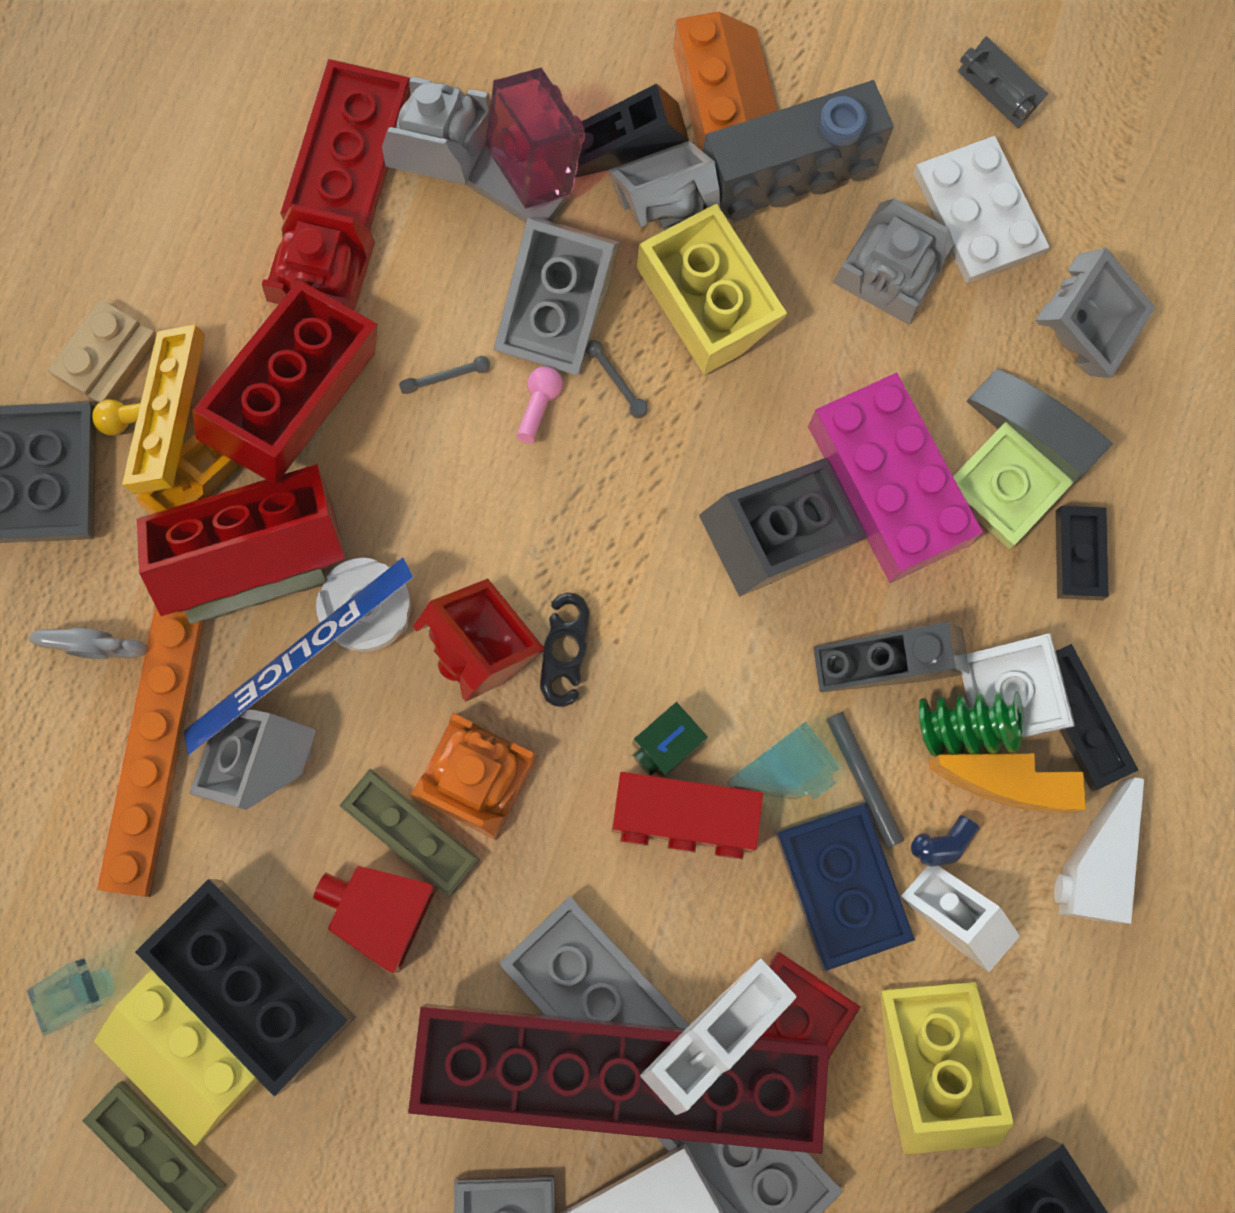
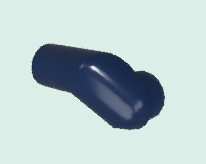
[911,815,980,867]

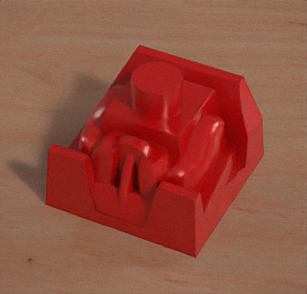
[262,204,375,311]
[413,579,545,702]

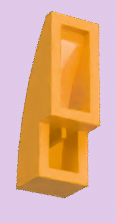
[929,753,1086,814]

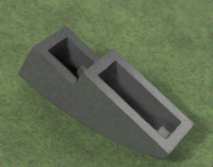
[966,368,1113,485]

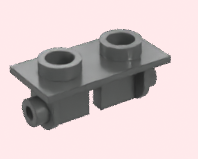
[958,36,1048,128]

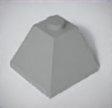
[189,709,316,810]

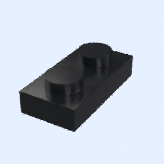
[1055,506,1109,601]

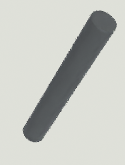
[826,712,905,848]

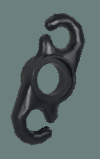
[540,592,590,707]

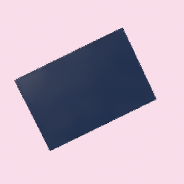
[775,803,915,971]

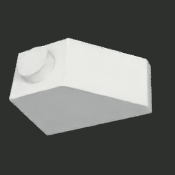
[901,866,1020,972]

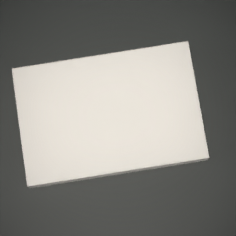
[560,1143,724,1213]

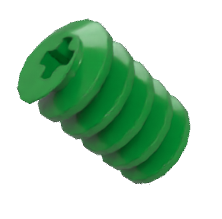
[919,691,1024,757]

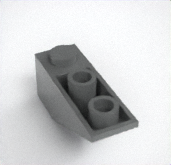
[814,622,970,692]

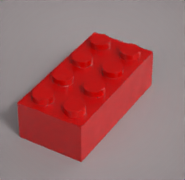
[192,279,378,485]
[136,464,345,616]

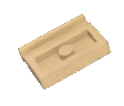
[48,299,156,403]

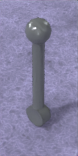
[587,340,647,418]
[399,356,490,394]

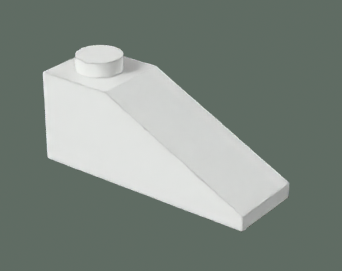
[1054,778,1144,924]

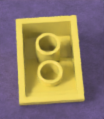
[880,982,1014,1155]

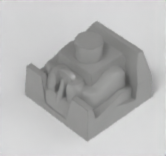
[382,77,497,185]
[608,141,720,231]
[833,198,954,325]
[1035,248,1156,378]

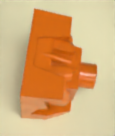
[411,713,538,840]

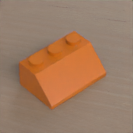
[673,11,777,151]

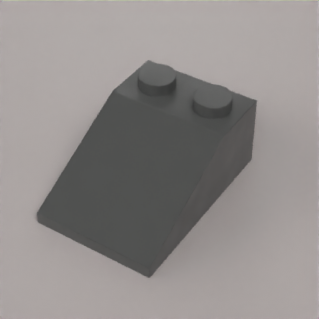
[699,458,867,597]

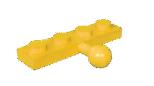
[92,324,205,494]

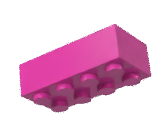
[808,372,983,583]

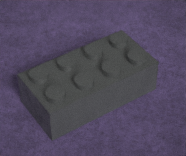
[703,80,894,221]

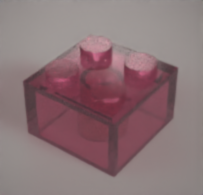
[485,67,585,209]

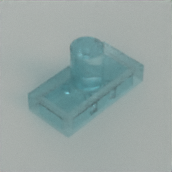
[27,958,114,1037]

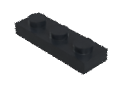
[1056,644,1138,792]

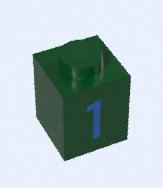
[632,701,708,778]

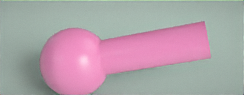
[516,366,563,444]

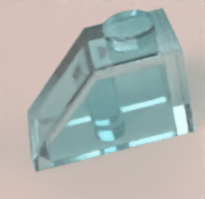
[726,721,841,800]

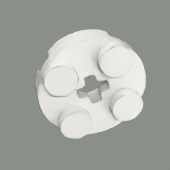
[316,558,411,652]

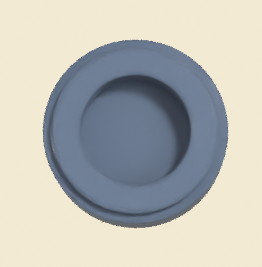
[819,96,867,146]

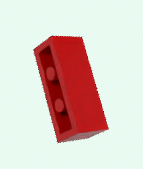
[611,772,763,860]

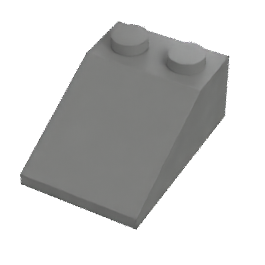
[494,217,621,376]

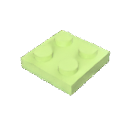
[953,422,1074,550]

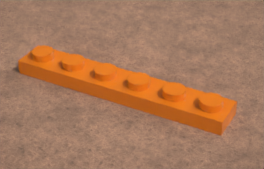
[97,609,205,897]

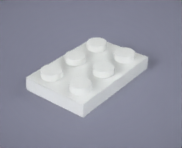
[913,136,1050,285]

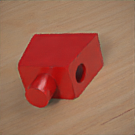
[313,866,438,973]

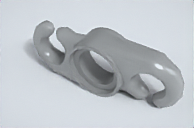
[29,628,148,659]

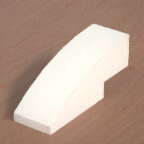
[640,958,797,1115]

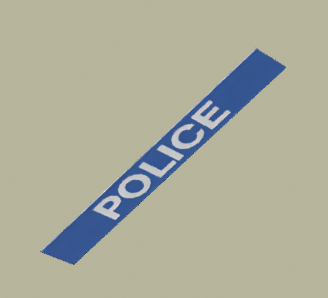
[184,558,413,756]

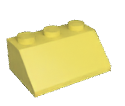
[636,203,787,375]
[94,969,258,1146]

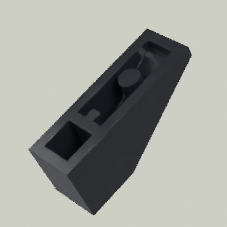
[544,83,689,182]

